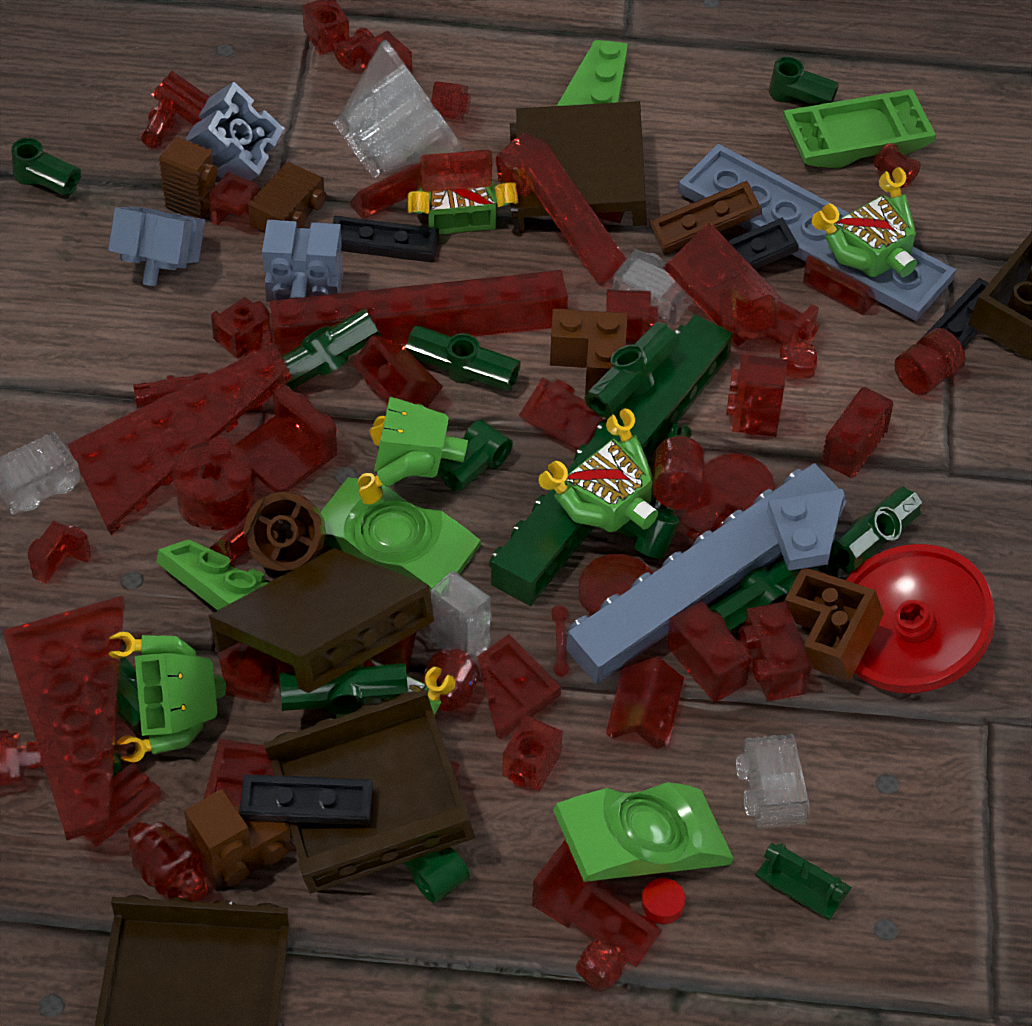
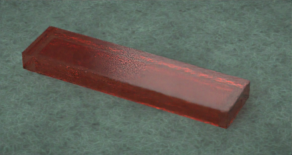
[517,146,630,286]

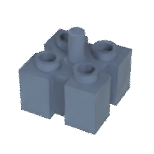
[186,82,284,190]
[108,206,205,286]
[262,220,343,306]

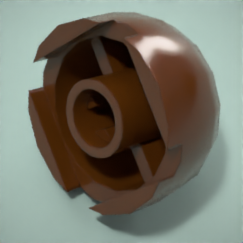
[244,492,326,571]

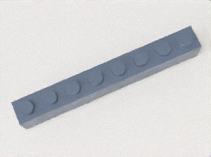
[566,463,846,684]

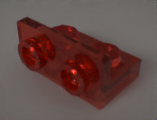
[519,377,607,450]

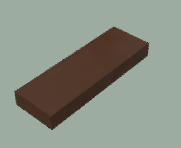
[649,181,762,255]

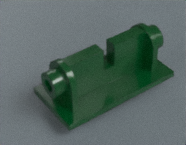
[755,843,852,920]

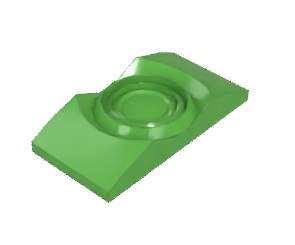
[783,89,936,169]
[321,477,481,601]
[553,782,734,882]

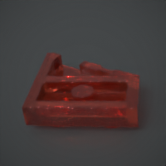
[477,634,561,740]
[217,642,280,703]

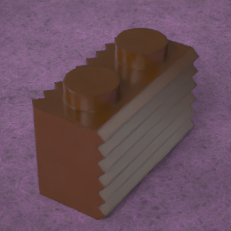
[159,137,220,219]
[248,161,326,233]

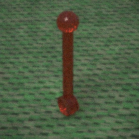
[551,606,569,677]

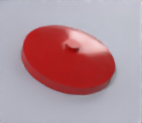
[846,544,996,693]

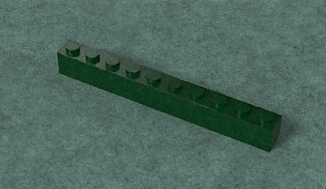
[489,314,733,607]

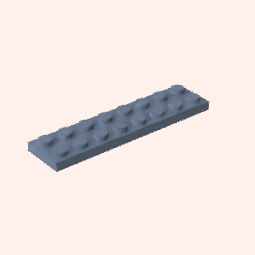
[678,144,956,321]

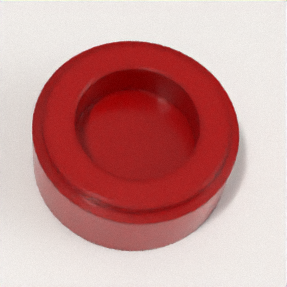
[641,878,686,924]

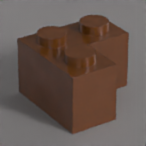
[550,309,627,396]
[785,568,884,681]
[184,789,291,892]

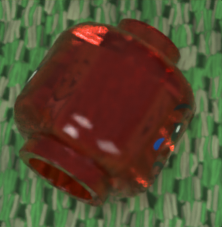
[421,649,480,712]

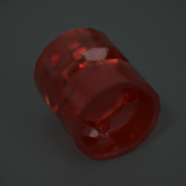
[894,328,966,396]
[653,436,705,509]

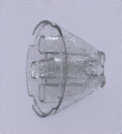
[333,39,468,179]

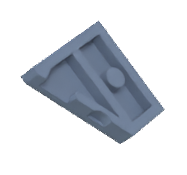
[767,489,844,571]

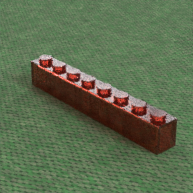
[269,270,568,358]

